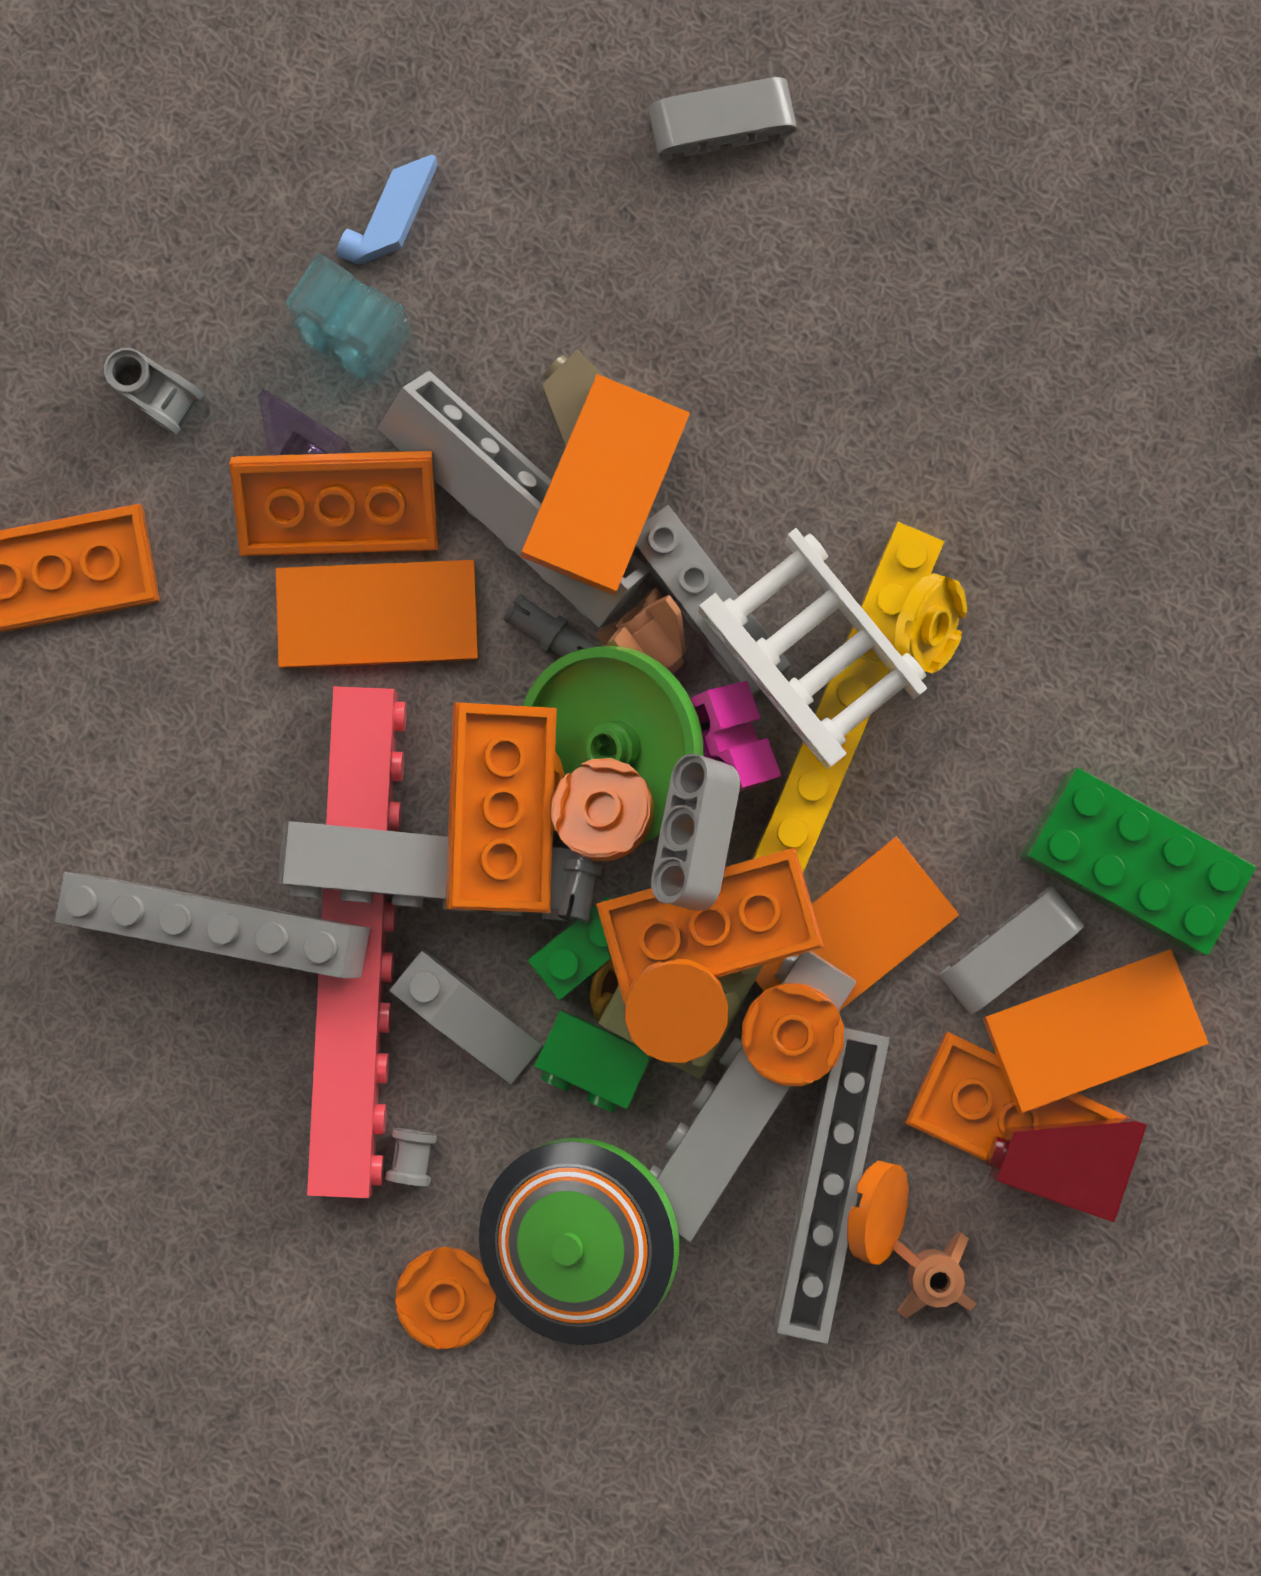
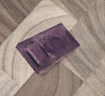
[258,388,353,455]

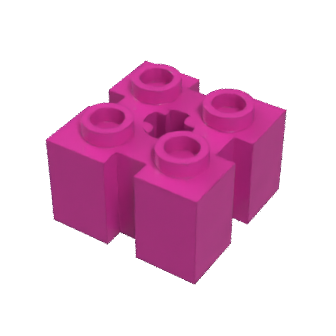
[690,681,781,792]

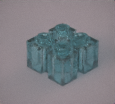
[285,253,413,381]

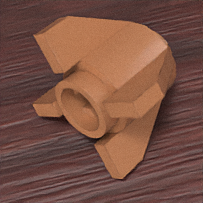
[595,587,687,674]
[893,1231,977,1319]

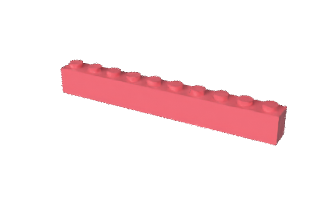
[307,686,407,1198]

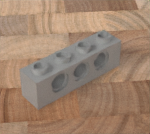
[633,505,791,697]

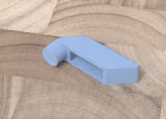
[337,154,438,264]

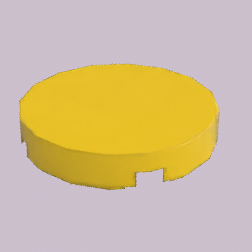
[894,573,967,674]

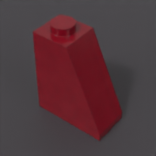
[986,1117,1148,1222]

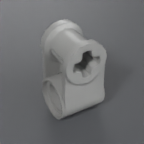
[104,348,204,436]

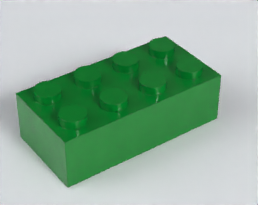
[1020,767,1256,956]

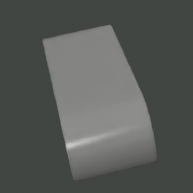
[648,77,797,160]
[651,753,740,911]
[939,885,1084,1015]

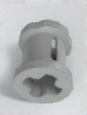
[385,1128,438,1186]

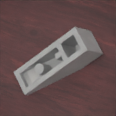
[389,951,543,1084]

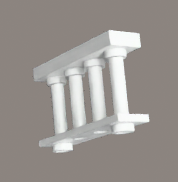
[698,528,927,770]

